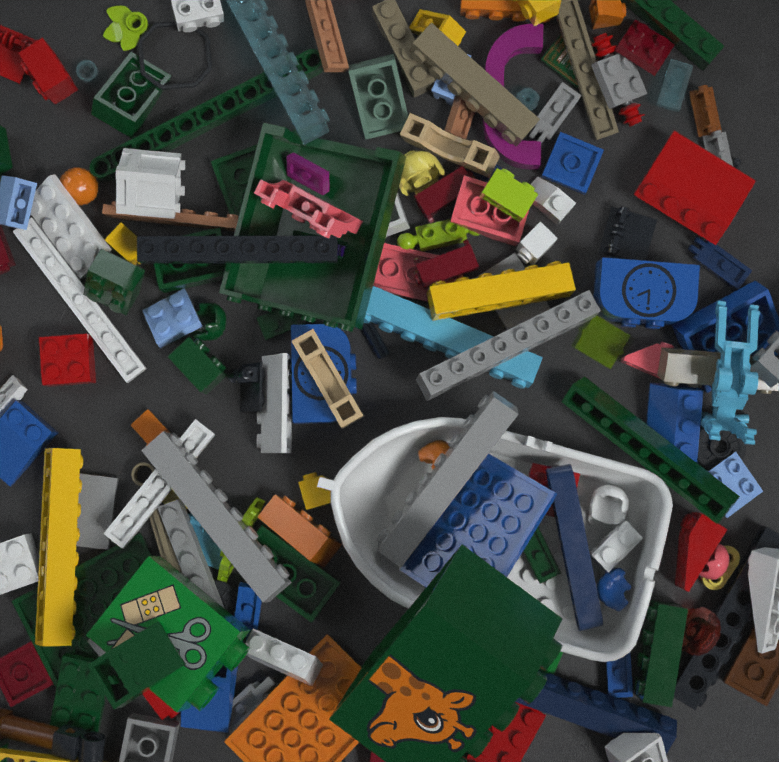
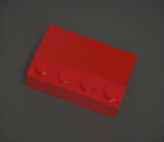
[634,130,756,245]

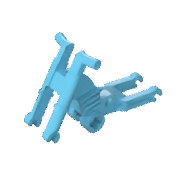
[701,301,760,445]

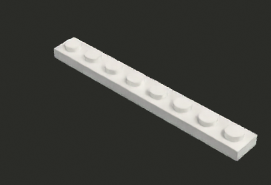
[13,217,147,383]

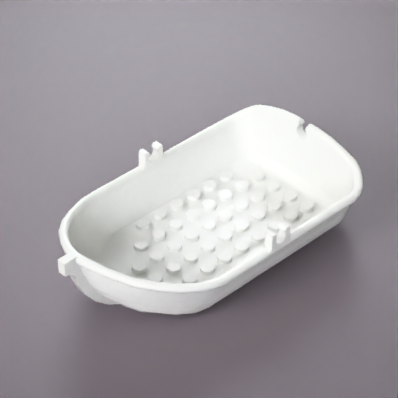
[317,417,673,662]

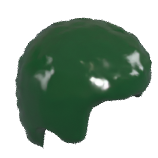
[190,303,227,341]

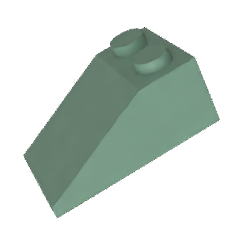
[348,54,408,140]

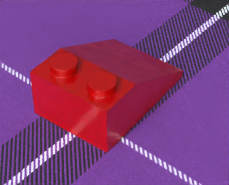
[675,512,727,592]

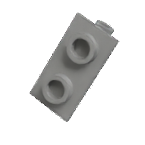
[702,130,733,166]

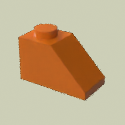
[589,0,626,29]

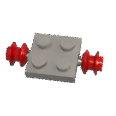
[591,33,647,127]

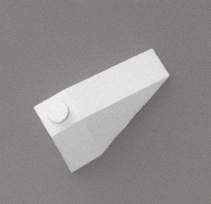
[748,547,779,653]

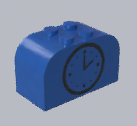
[593,257,700,329]
[291,324,357,424]

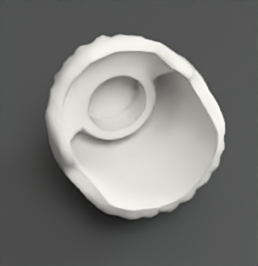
[590,485,629,525]

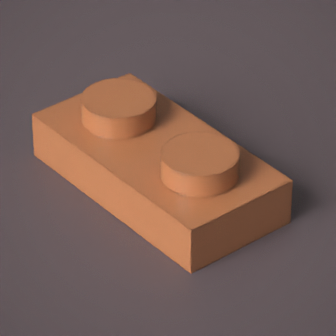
[444,95,475,140]

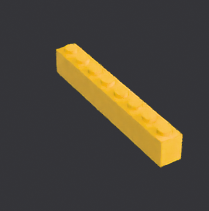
[35,448,83,646]

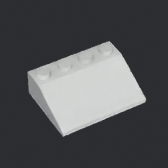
[257,353,292,453]

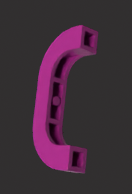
[483,24,543,170]

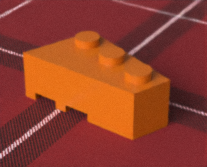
[258,494,342,567]

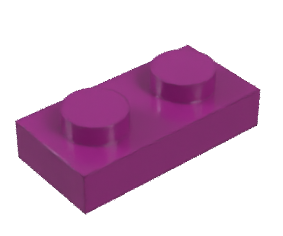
[287,152,329,195]

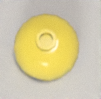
[399,151,445,196]

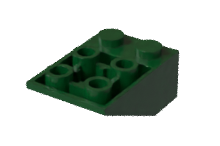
[87,621,186,709]

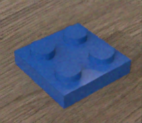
[541,132,604,195]

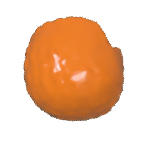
[60,167,98,206]
[418,440,450,469]

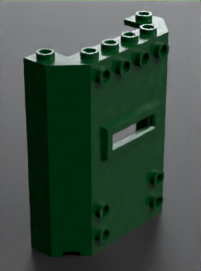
[219,123,406,332]

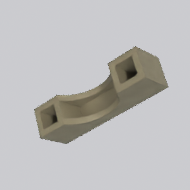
[372,0,436,98]

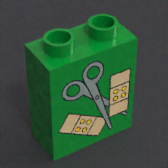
[86,556,250,713]

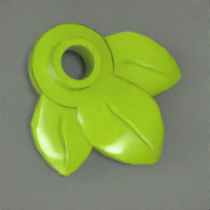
[103,5,148,51]

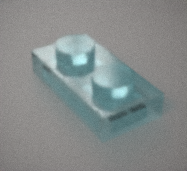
[656,59,693,112]

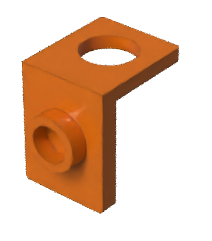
[131,409,170,446]

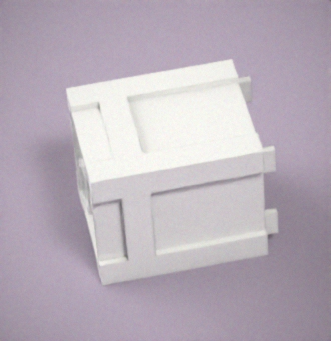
[116,148,185,219]

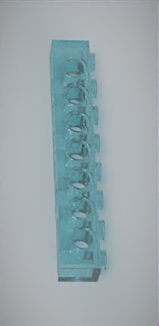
[225,0,330,145]

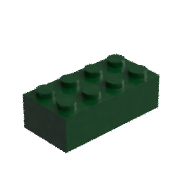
[257,524,341,623]
[632,599,688,707]

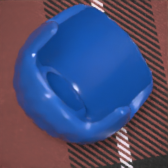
[597,568,631,612]

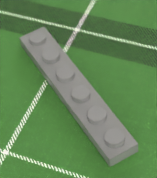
[157,499,225,609]

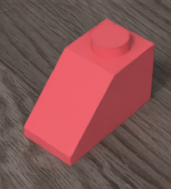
[620,342,674,380]

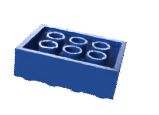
[672,281,779,393]

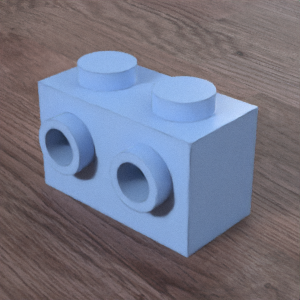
[0,176,37,230]

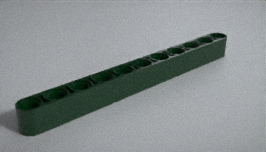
[89,49,324,182]

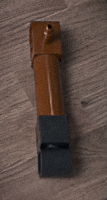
[0,708,106,762]

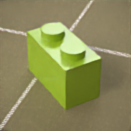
[479,168,538,222]

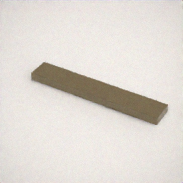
[556,0,619,140]

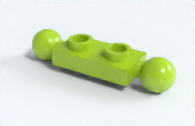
[397,219,481,252]

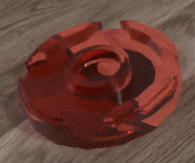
[682,607,721,656]

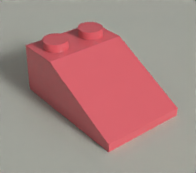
[450,175,529,246]

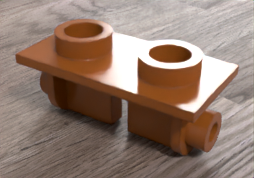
[689,85,722,137]

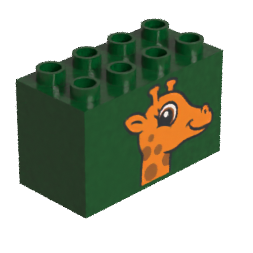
[329,544,563,762]

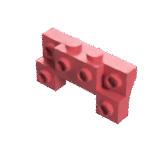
[254,179,363,238]

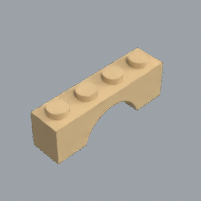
[400,113,500,178]
[292,329,363,428]

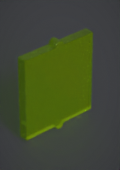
[575,315,630,369]

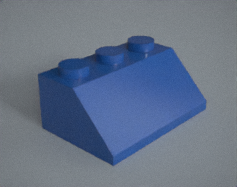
[646,383,703,462]

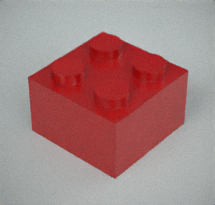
[18,37,78,104]
[39,334,96,387]

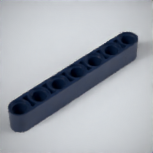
[546,464,604,631]

